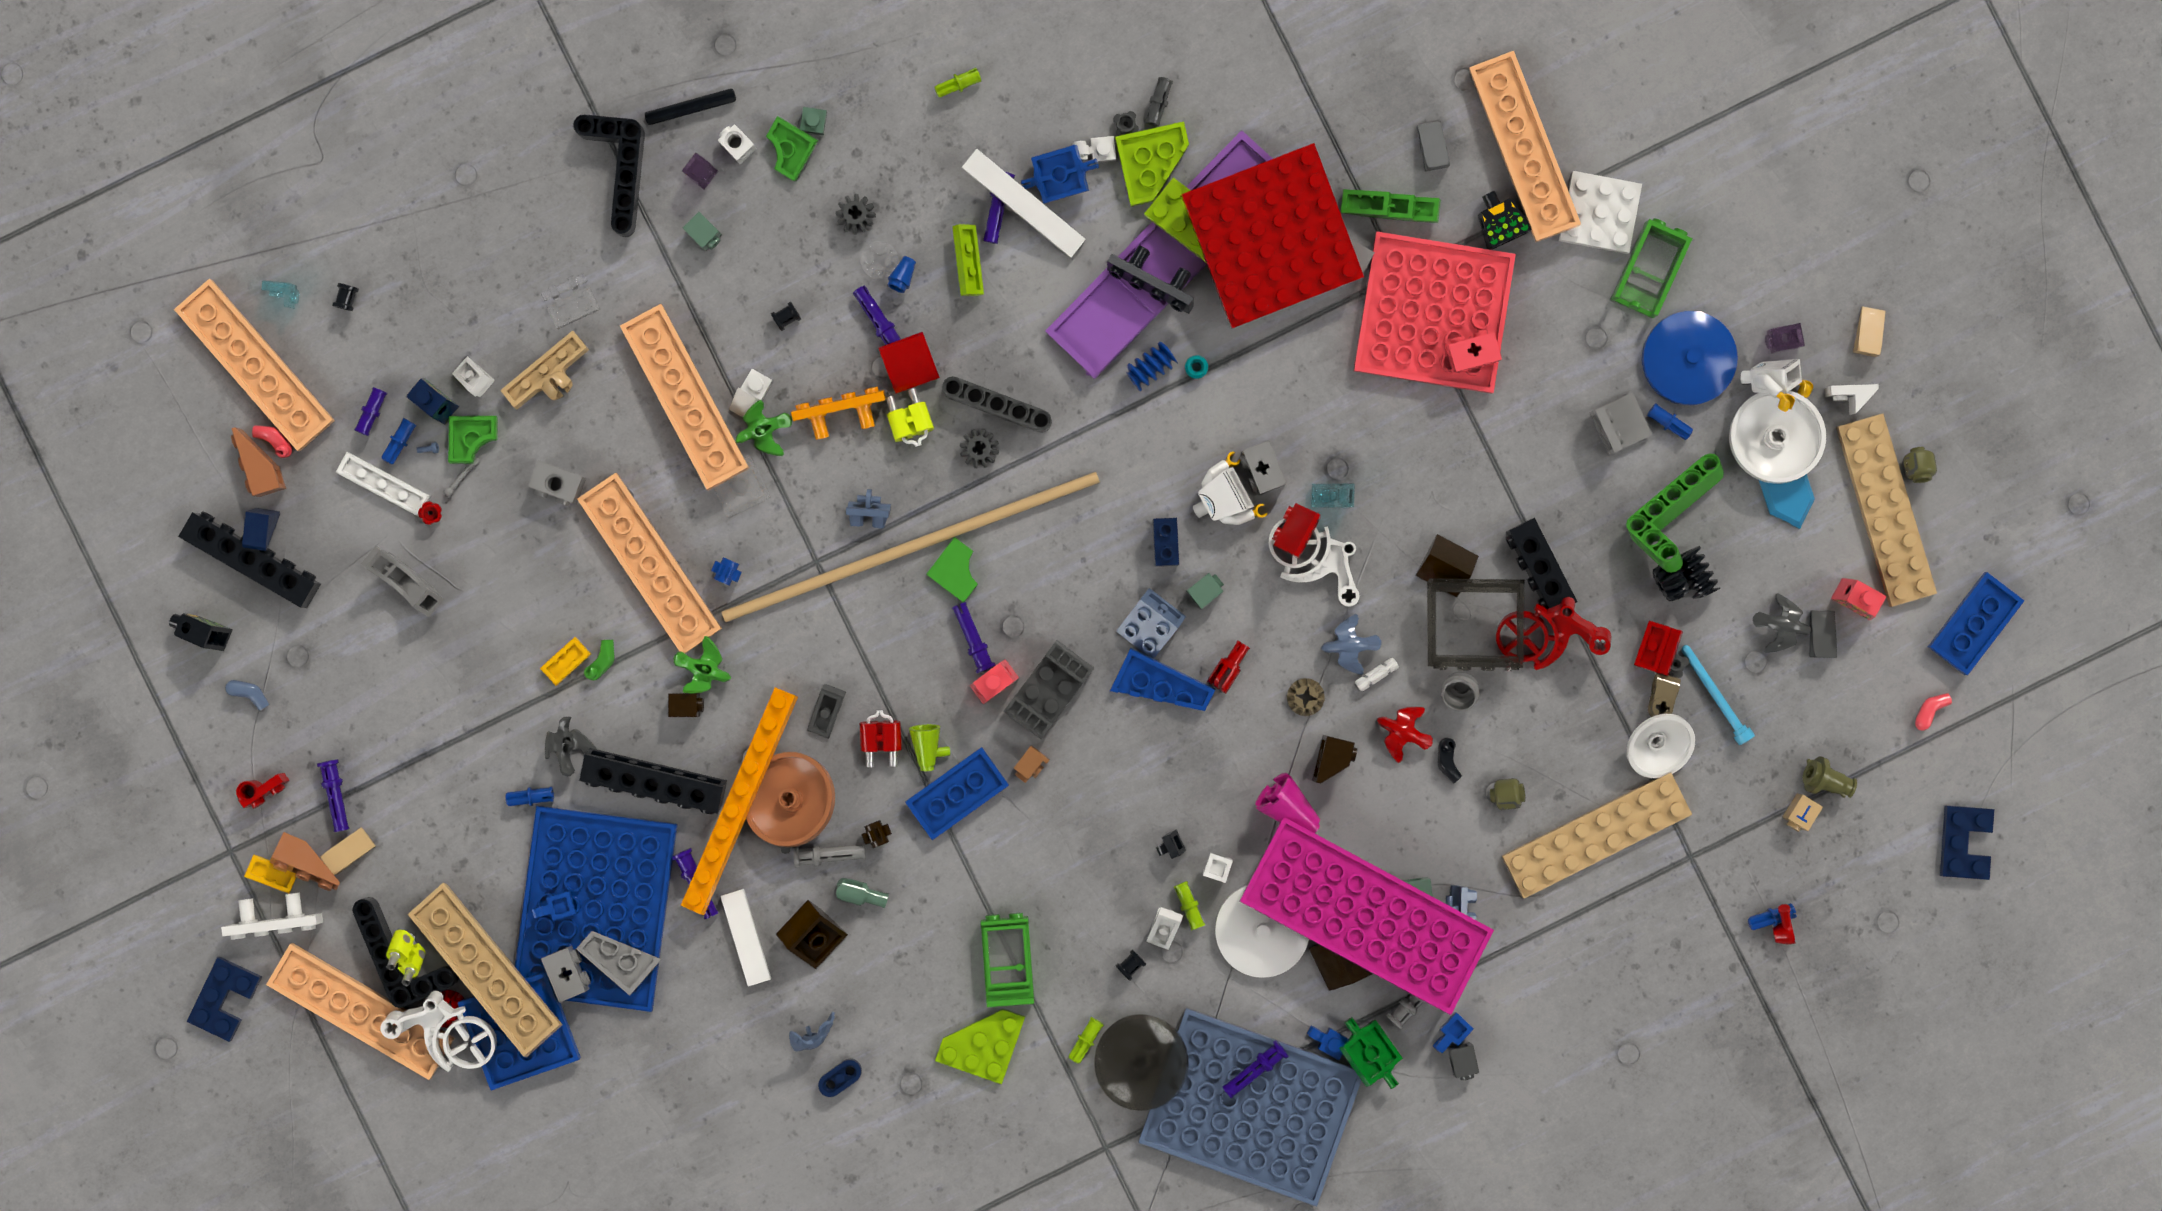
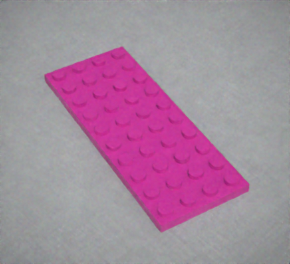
[1239,817,1494,1015]

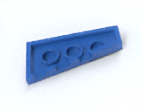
[1110,648,1215,711]

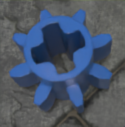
[711,557,742,586]

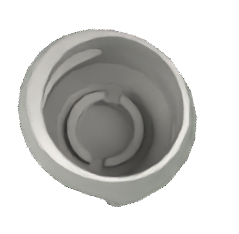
[1441,672,1480,712]

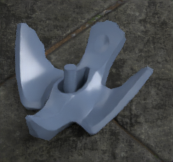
[1321,614,1382,675]
[789,1011,835,1052]

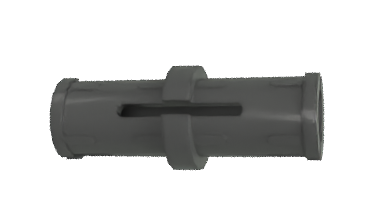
[1145,77,1173,127]

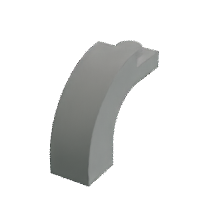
[361,546,444,617]

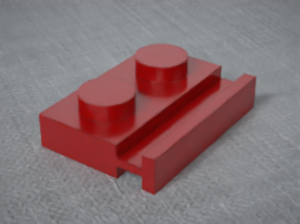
[1634,621,1683,676]

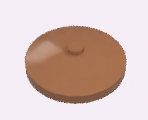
[746,752,835,847]

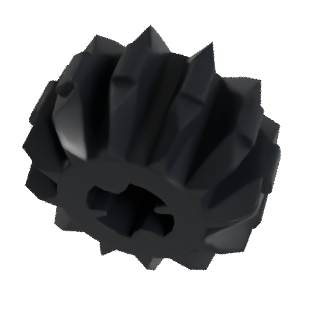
[1653,565,1689,601]

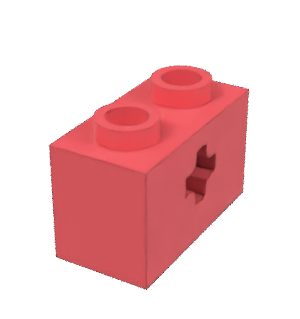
[1446,330,1502,374]

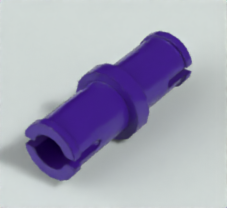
[354,387,387,436]

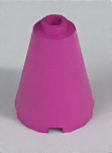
[1255,773,1320,833]

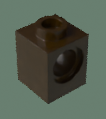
[668,693,704,717]

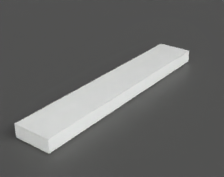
[961,149,1086,258]

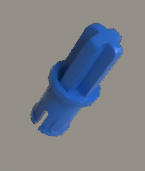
[1647,403,1693,440]
[382,418,417,464]
[505,786,554,806]
[1748,903,1797,930]

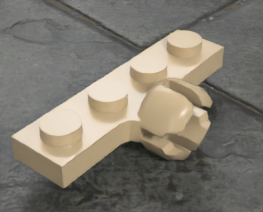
[500,331,589,410]

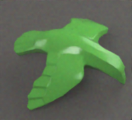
[736,400,792,456]
[673,636,731,693]

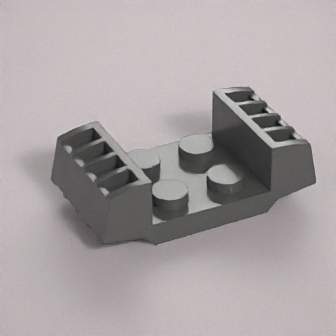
[1003,640,1094,739]

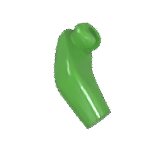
[584,640,615,681]

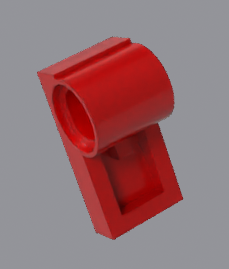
[236,773,290,809]

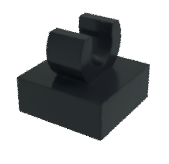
[1156,829,1186,859]

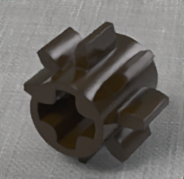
[861,820,892,848]

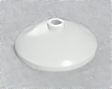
[1627,714,1695,778]

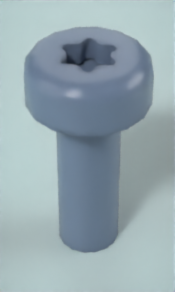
[417,442,439,454]

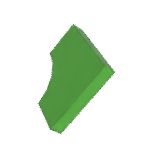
[766,116,819,181]
[448,416,498,464]
[926,537,978,603]

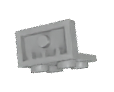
[1589,393,1652,455]

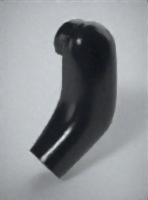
[1438,738,1462,784]

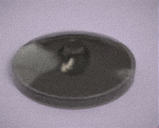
[1094,1014,1189,1111]

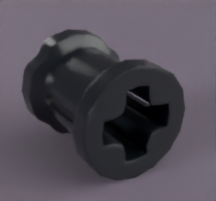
[332,283,359,312]
[771,301,801,331]
[1115,949,1146,981]

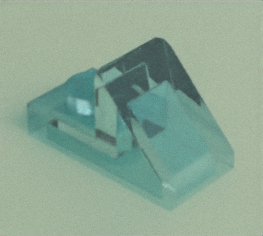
[1311,483,1355,509]

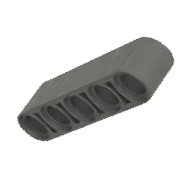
[942,376,1052,433]

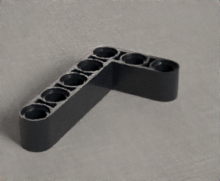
[573,114,645,237]
[352,897,459,1008]

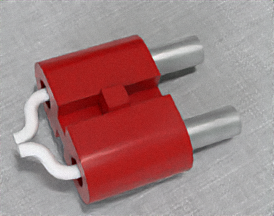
[859,710,902,767]

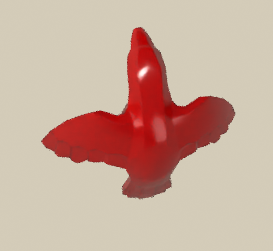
[1376,707,1433,763]

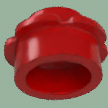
[418,501,442,525]

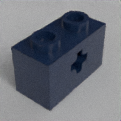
[1153,518,1179,567]

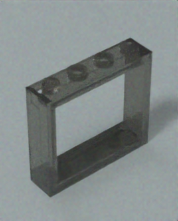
[1427,578,1525,671]

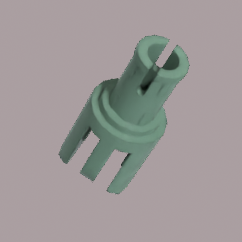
[836,878,889,908]

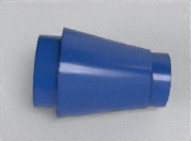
[887,256,916,293]

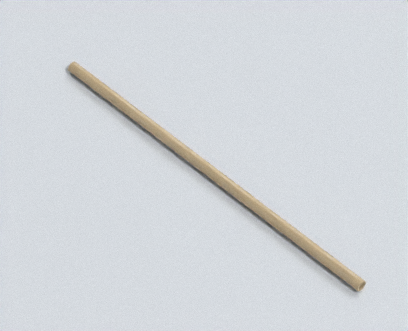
[722,472,1100,622]

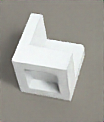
[1202,853,1233,883]

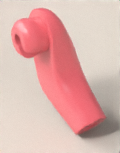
[252,426,292,458]
[1915,693,1952,731]

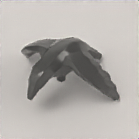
[1752,593,1811,653]
[545,716,596,777]

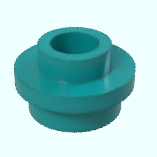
[1185,355,1208,379]

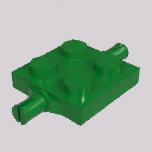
[1339,1017,1403,1089]

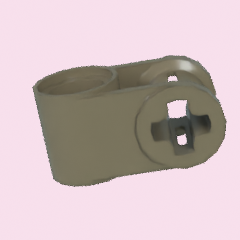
[1648,673,1681,717]

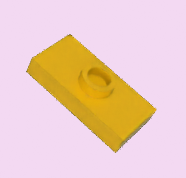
[540,637,592,686]
[244,854,296,894]

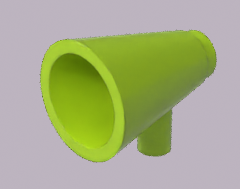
[909,724,950,771]

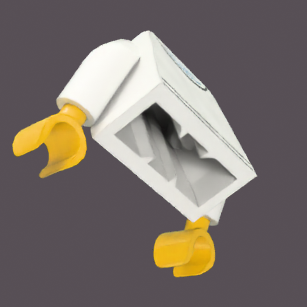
[1741,359,1813,412]
[1193,451,1268,525]

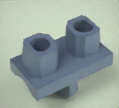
[846,489,891,528]
[1446,885,1477,920]

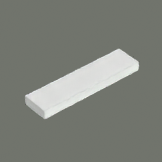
[336,452,431,517]
[720,889,771,986]

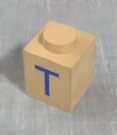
[1782,793,1823,832]

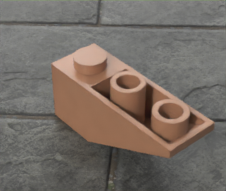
[231,427,286,497]
[270,832,340,891]

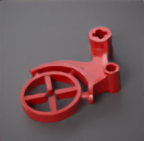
[1496,597,1612,670]

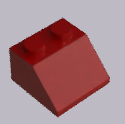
[1272,503,1321,559]

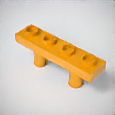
[791,386,886,440]

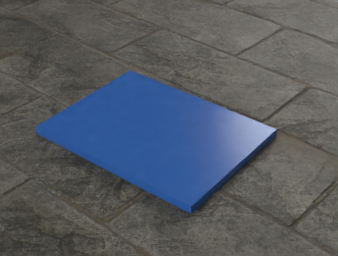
[515,806,678,1012]

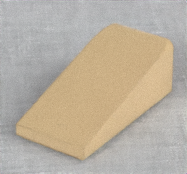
[1853,306,1886,357]
[320,827,376,875]

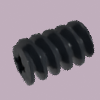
[1681,546,1720,599]

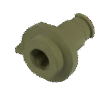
[1802,756,1857,798]

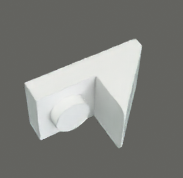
[452,356,494,397]
[729,369,773,417]
[1825,384,1879,415]
[1146,907,1183,950]

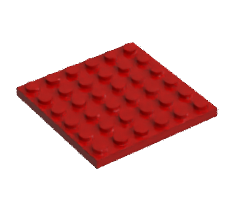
[1181,143,1364,329]

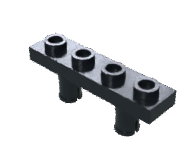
[1107,246,1194,314]

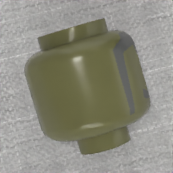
[1903,447,1937,483]
[1490,778,1526,810]

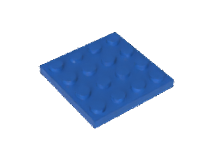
[458,971,581,1091]

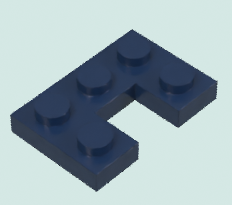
[1940,805,1995,880]
[187,957,262,1042]

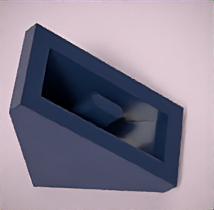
[242,508,280,551]

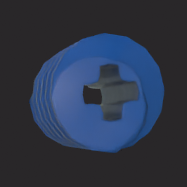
[1126,342,1178,392]

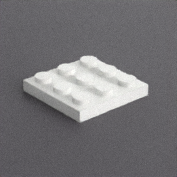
[1559,171,1642,254]

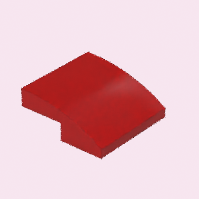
[878,332,940,394]

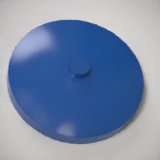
[1642,311,1738,405]

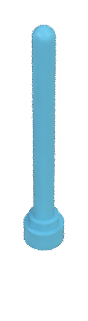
[1681,645,1755,745]

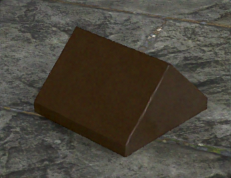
[1415,534,1479,598]

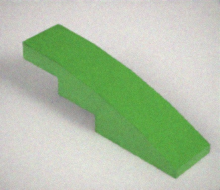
[1341,189,1441,223]

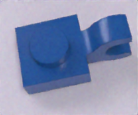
[532,891,577,921]
[1433,1012,1474,1053]
[1307,1025,1349,1060]

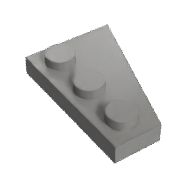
[576,931,662,995]

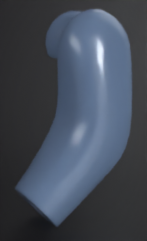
[225,680,269,711]

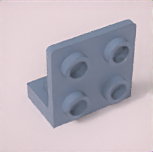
[1117,588,1186,659]

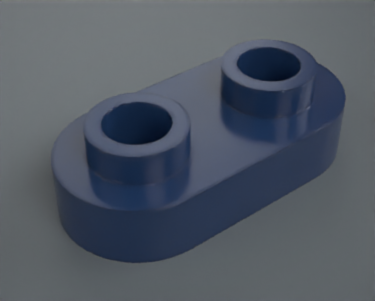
[818,1059,862,1097]

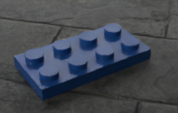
[1927,572,2025,675]
[905,747,1009,840]

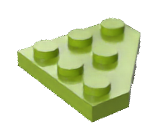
[1115,121,1189,207]
[935,1009,1025,1084]

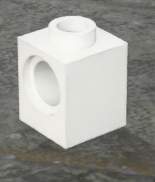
[718,124,757,164]

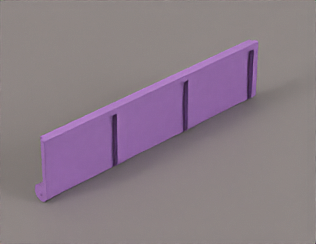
[1045,130,1273,379]

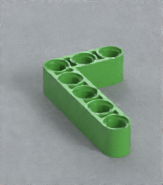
[1626,454,1724,573]

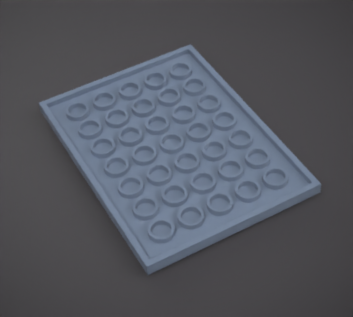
[1138,1008,1362,1207]

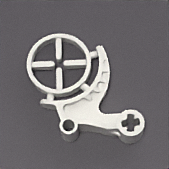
[1269,519,1360,607]
[380,991,497,1072]

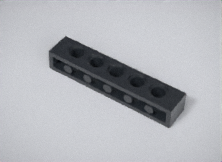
[178,511,321,608]
[579,748,727,814]

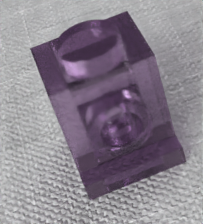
[682,153,718,190]
[1765,323,1805,354]

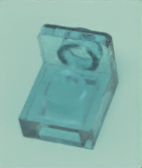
[261,280,300,309]

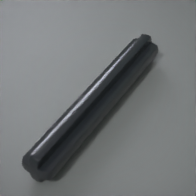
[645,89,736,125]

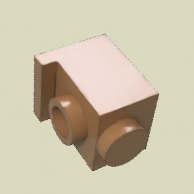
[1014,745,1050,783]

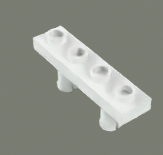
[221,892,323,940]

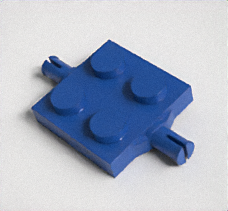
[1021,145,1099,204]

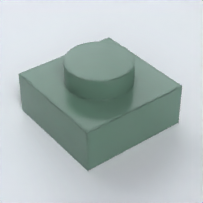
[800,107,827,135]

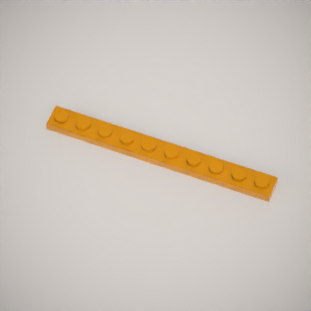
[681,687,798,915]

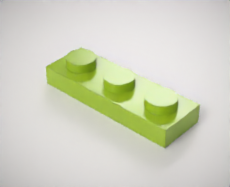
[952,224,984,296]

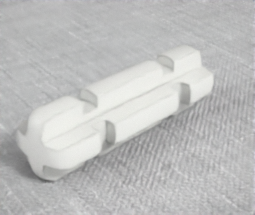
[1355,658,1399,691]

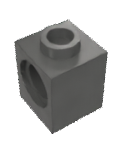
[1447,1042,1479,1080]

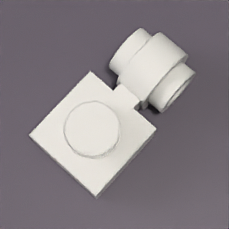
[1072,136,1116,163]

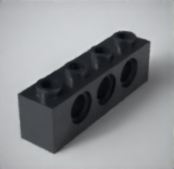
[1505,518,1578,609]

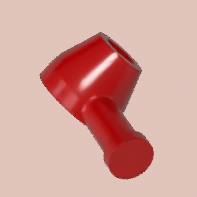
[1772,904,1796,945]

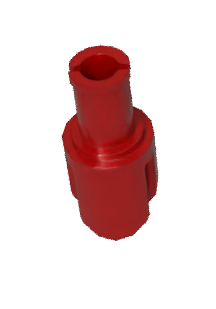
[1207,640,1250,694]

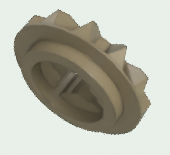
[1287,678,1325,716]

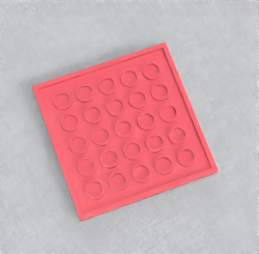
[1353,231,1516,394]

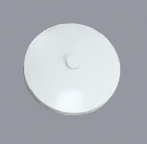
[1729,391,1826,484]
[1215,885,1309,978]

